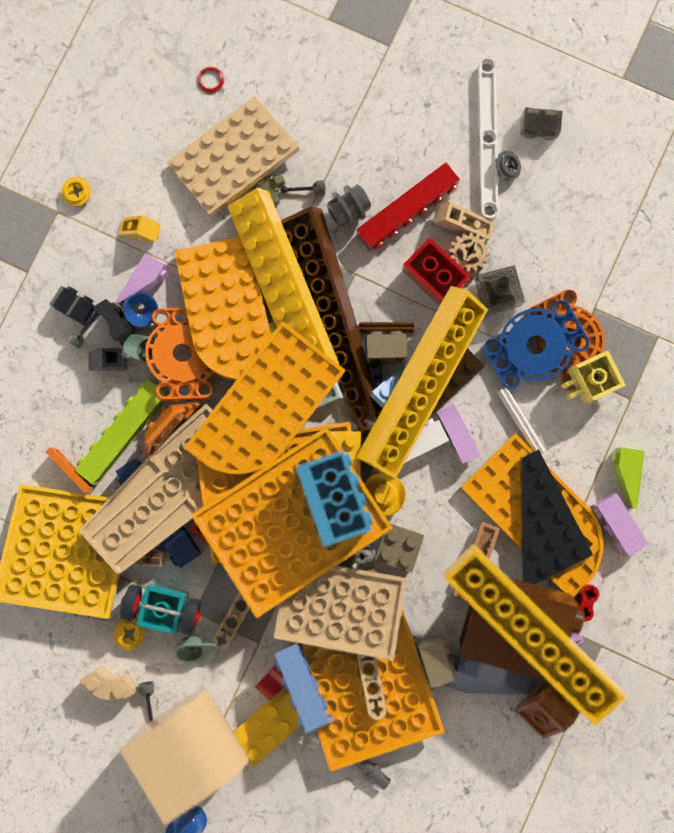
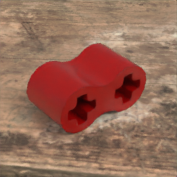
[576,584,599,622]
[255,664,284,701]

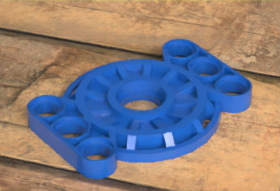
[484,300,590,389]

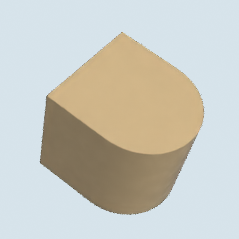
[119,688,249,826]

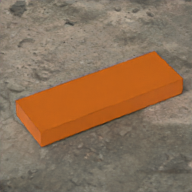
[45,447,95,493]

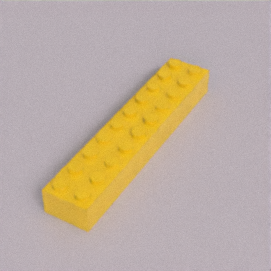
[228,188,339,365]
[357,286,488,479]
[444,544,626,726]

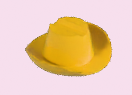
[364,472,406,516]

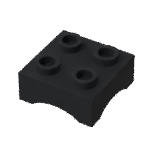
[93,299,135,346]

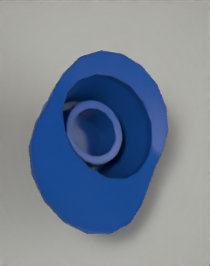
[166,805,207,833]

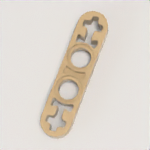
[213,591,250,649]
[356,654,386,720]

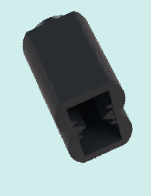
[49,285,95,326]

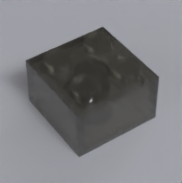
[474,265,525,316]

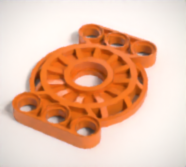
[525,289,605,391]
[145,308,214,401]

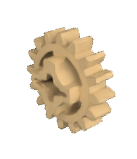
[448,232,490,273]

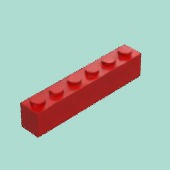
[356,162,460,252]

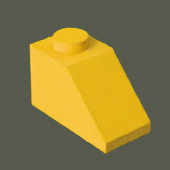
[118,215,161,243]

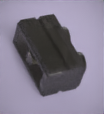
[520,107,563,141]

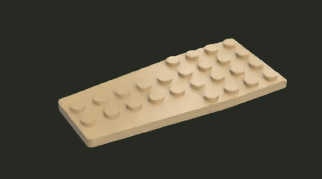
[80,404,213,574]

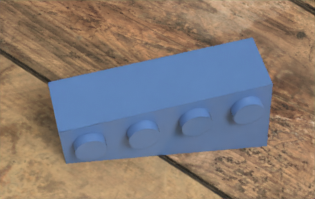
[274,644,335,733]

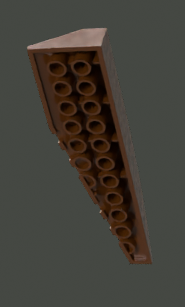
[281,206,379,432]

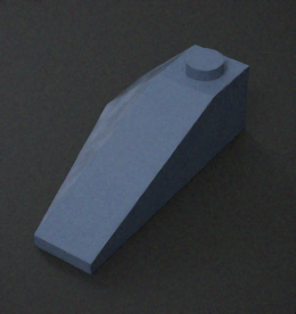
[447,650,534,694]

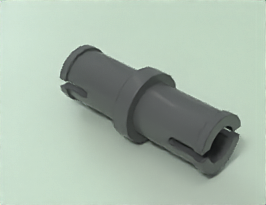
[355,759,391,790]

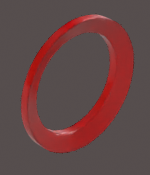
[197,67,224,93]

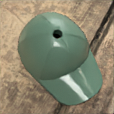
[123,334,156,365]
[174,636,217,662]

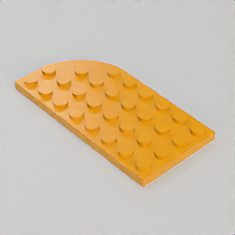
[174,236,271,381]
[184,321,346,474]
[460,433,604,598]

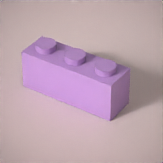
[592,493,649,556]

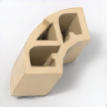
[79,666,138,700]

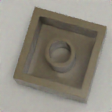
[366,331,407,364]
[374,523,424,573]
[416,635,456,688]

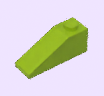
[612,447,645,509]

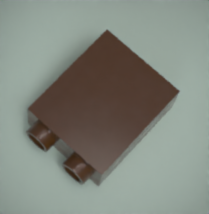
[459,578,584,681]

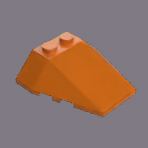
[144,402,203,459]

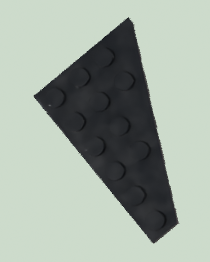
[520,449,593,585]

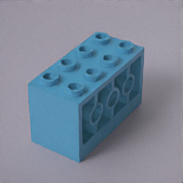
[296,450,374,547]

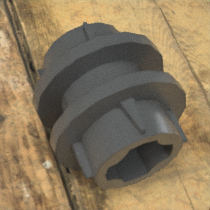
[326,184,371,227]

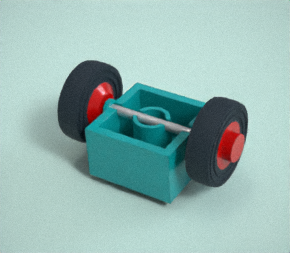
[120,583,201,635]

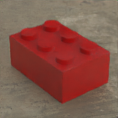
[402,237,471,306]

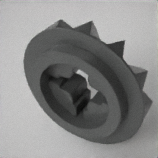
[495,150,521,181]

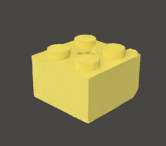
[560,350,626,404]

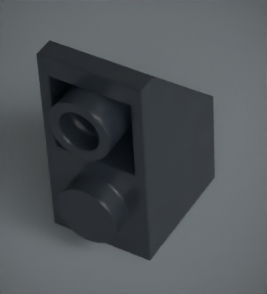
[88,348,127,371]

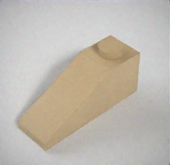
[433,202,494,240]

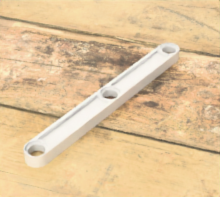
[478,58,498,220]

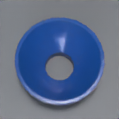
[123,292,158,327]

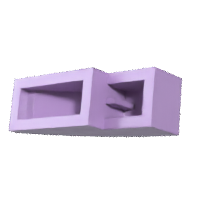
[436,405,480,464]

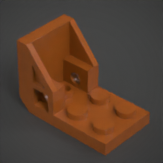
[514,681,580,739]

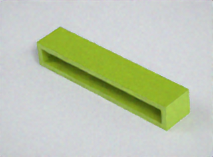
[75,379,168,485]

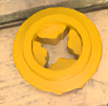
[61,177,92,207]
[113,619,145,650]

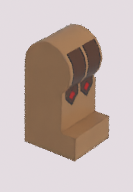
[134,548,166,566]

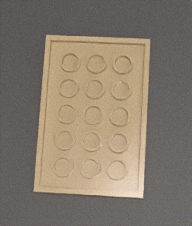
[167,96,300,218]
[274,566,407,660]

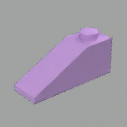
[115,253,168,307]

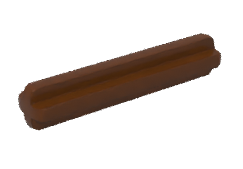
[359,322,415,333]

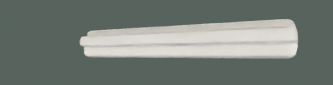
[498,387,545,454]

